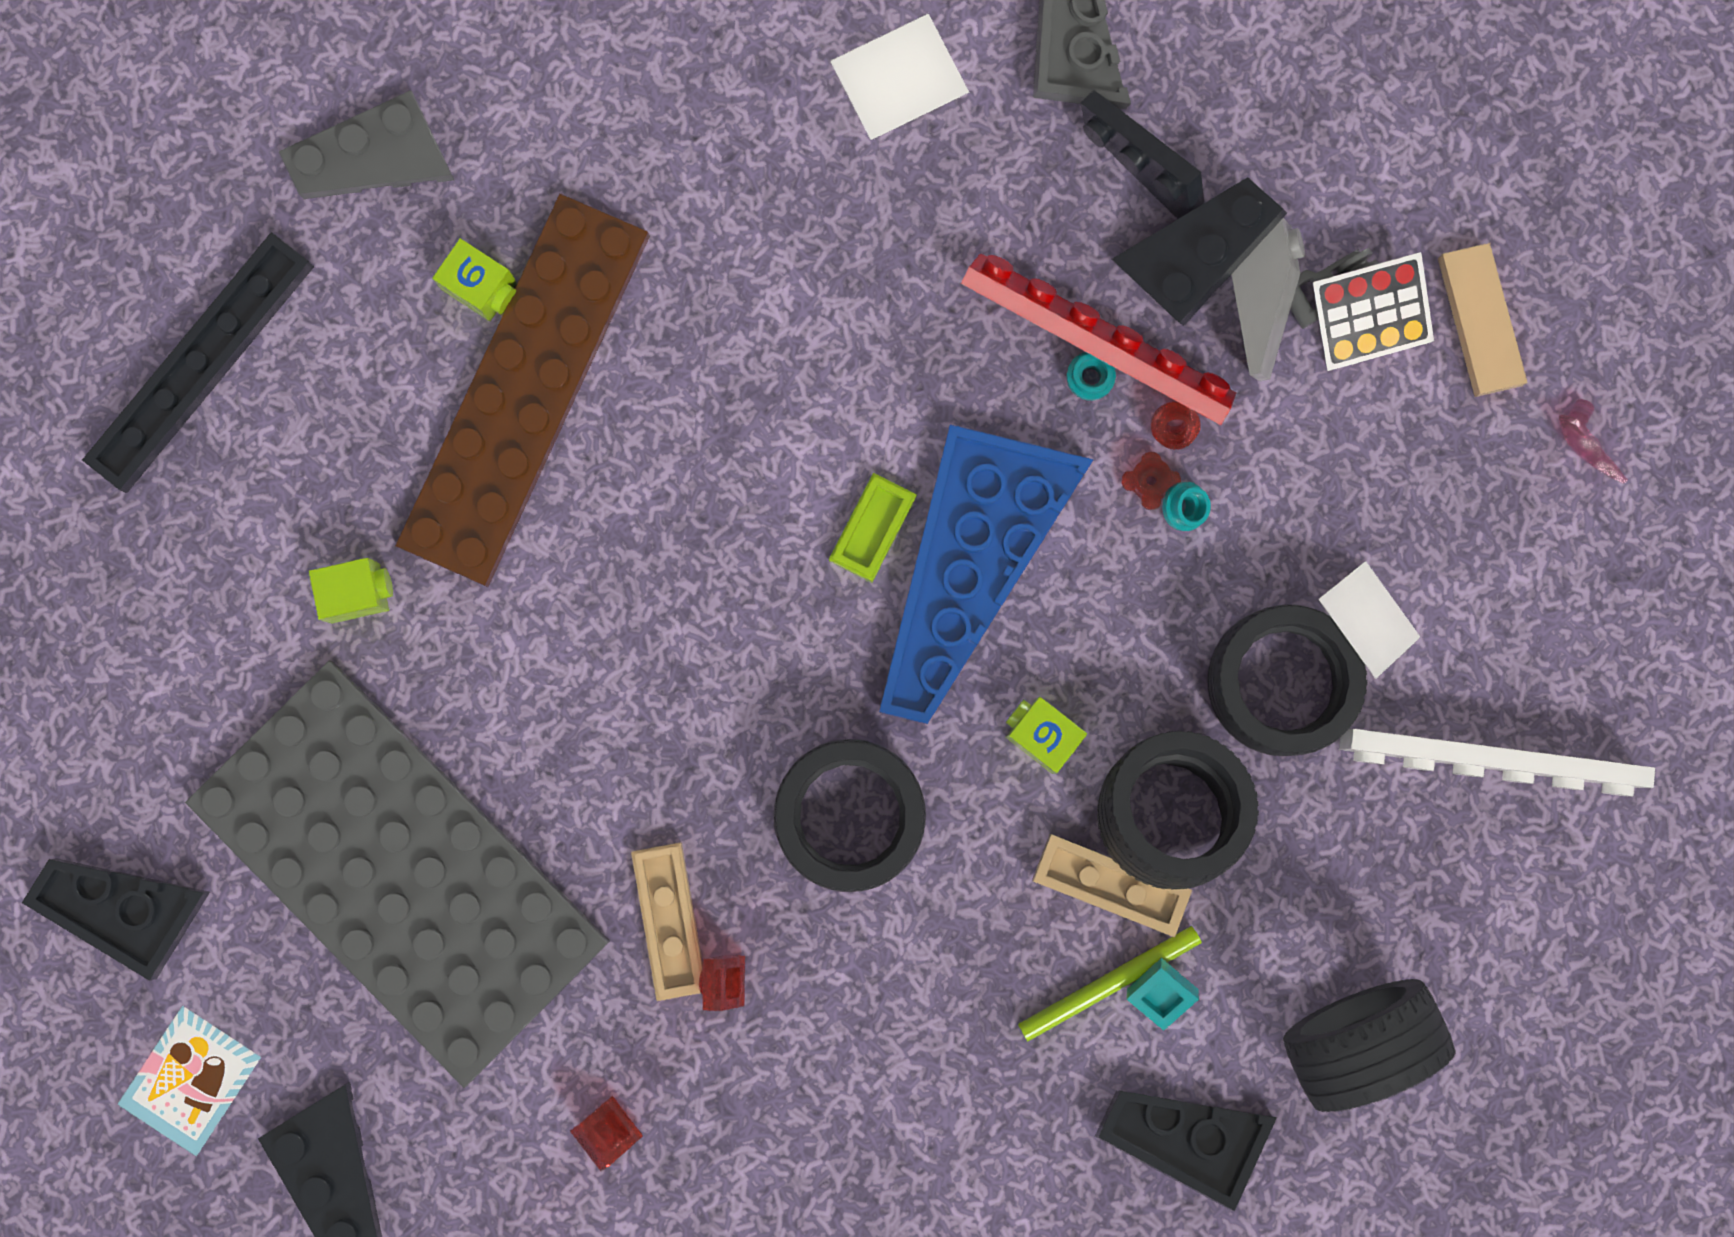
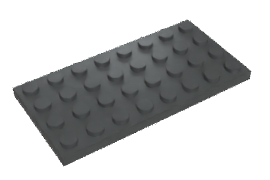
[185,661,610,1088]

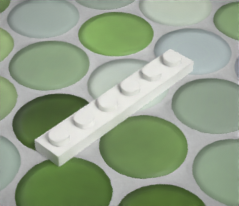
[1339,729,1655,797]

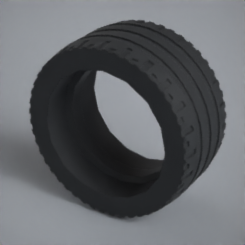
[1207,605,1367,756]
[1097,731,1259,890]
[774,739,926,892]
[1283,979,1456,1112]

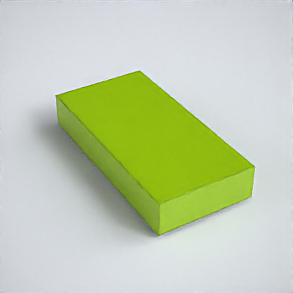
[828,473,917,583]

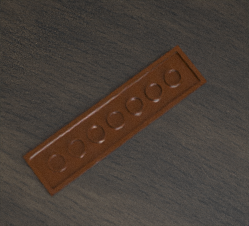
[395,194,650,587]

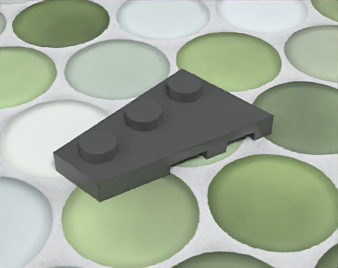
[1033,0,1131,109]
[279,90,455,199]

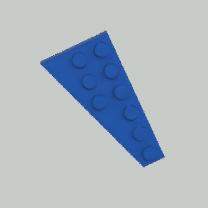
[879,425,1094,724]

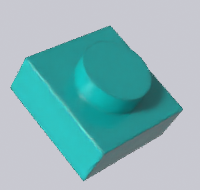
[1126,958,1199,1031]

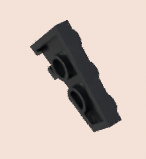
[1080,90,1205,219]
[1112,177,1287,326]
[22,858,210,981]
[258,1082,382,1237]
[1094,1091,1277,1211]

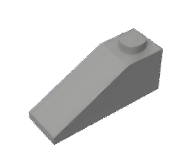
[1231,218,1305,381]

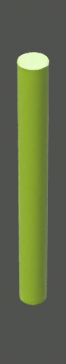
[1018,926,1202,1042]

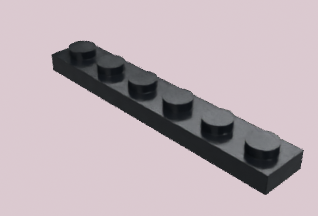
[82,232,314,493]

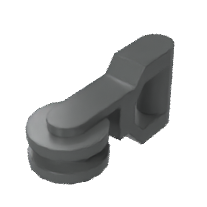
[1290,248,1379,329]

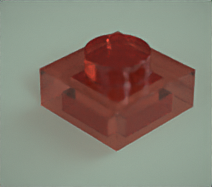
[699,955,745,1011]
[570,1096,643,1172]

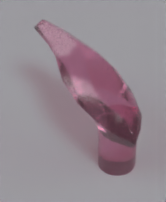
[1559,399,1628,484]

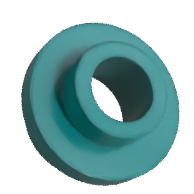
[1066,352,1116,401]
[1162,482,1211,531]

